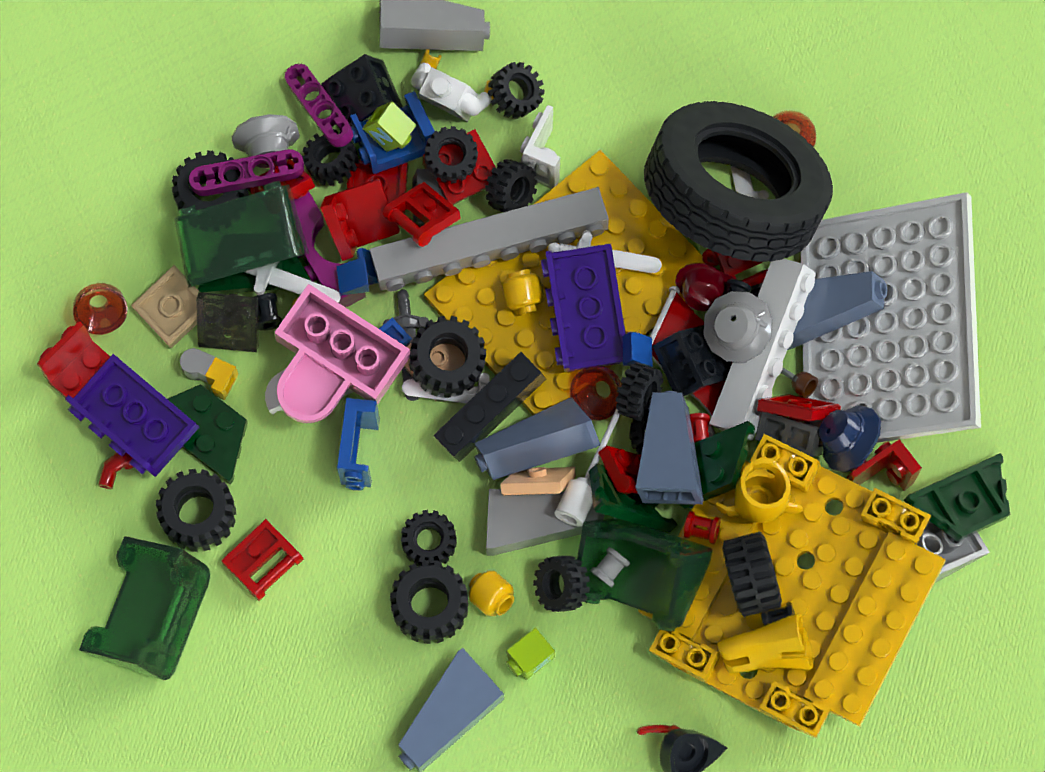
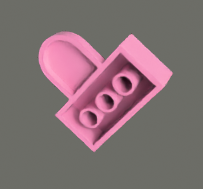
[274,284,410,423]

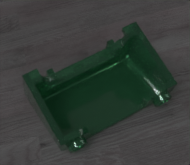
[174,181,309,288]
[577,518,713,631]
[79,536,210,680]

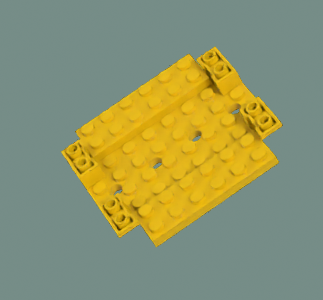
[638,434,946,738]

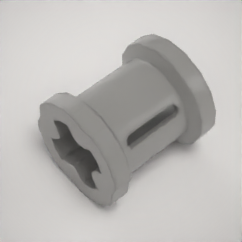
[590,547,630,588]

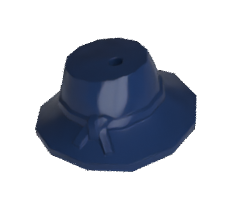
[819,405,881,472]

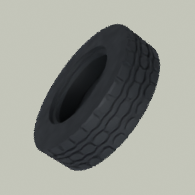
[644,101,833,262]

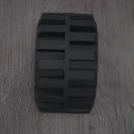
[172,151,249,232]
[409,316,486,398]
[156,469,236,552]
[722,532,782,617]
[390,560,468,644]

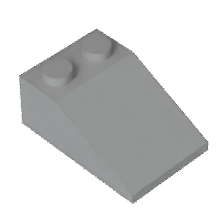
[914,521,990,583]

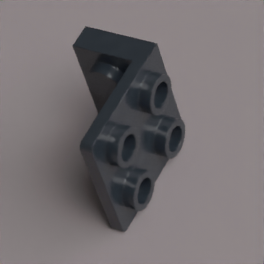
[322,54,403,127]
[652,325,732,398]

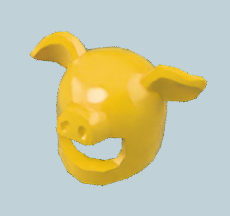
[715,457,803,523]

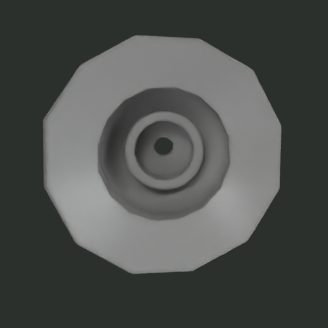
[232,114,300,168]
[703,292,773,363]

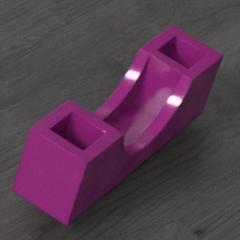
[276,191,366,307]

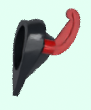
[637,725,727,772]

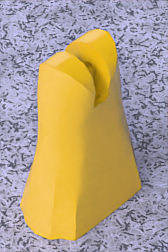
[717,613,814,673]

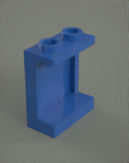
[350,91,435,174]
[337,398,380,490]

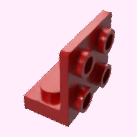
[422,129,496,205]
[320,179,400,261]
[37,321,110,398]
[846,439,922,491]

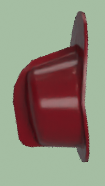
[675,263,735,311]

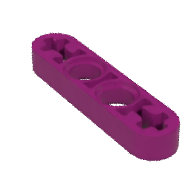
[284,63,353,147]
[189,149,304,196]

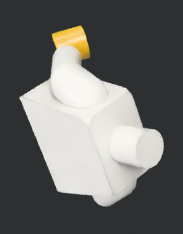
[411,49,494,122]

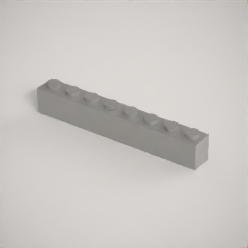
[370,187,609,291]

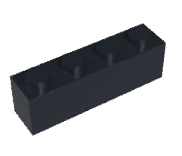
[433,352,546,462]

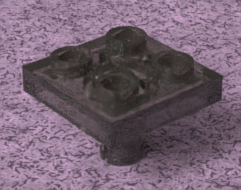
[196,292,259,352]

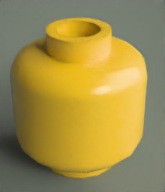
[502,269,544,315]
[469,571,514,616]

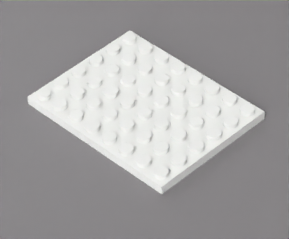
[801,192,981,446]

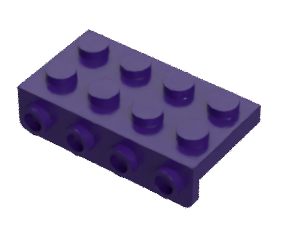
[541,243,626,372]
[65,354,199,477]

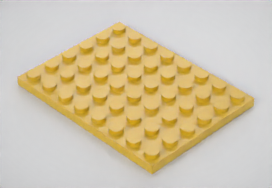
[424,150,713,416]

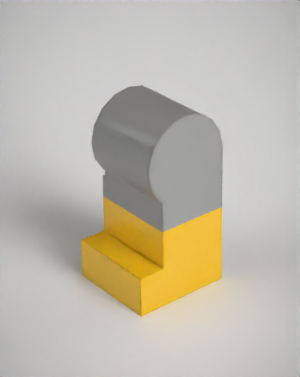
[180,348,239,400]

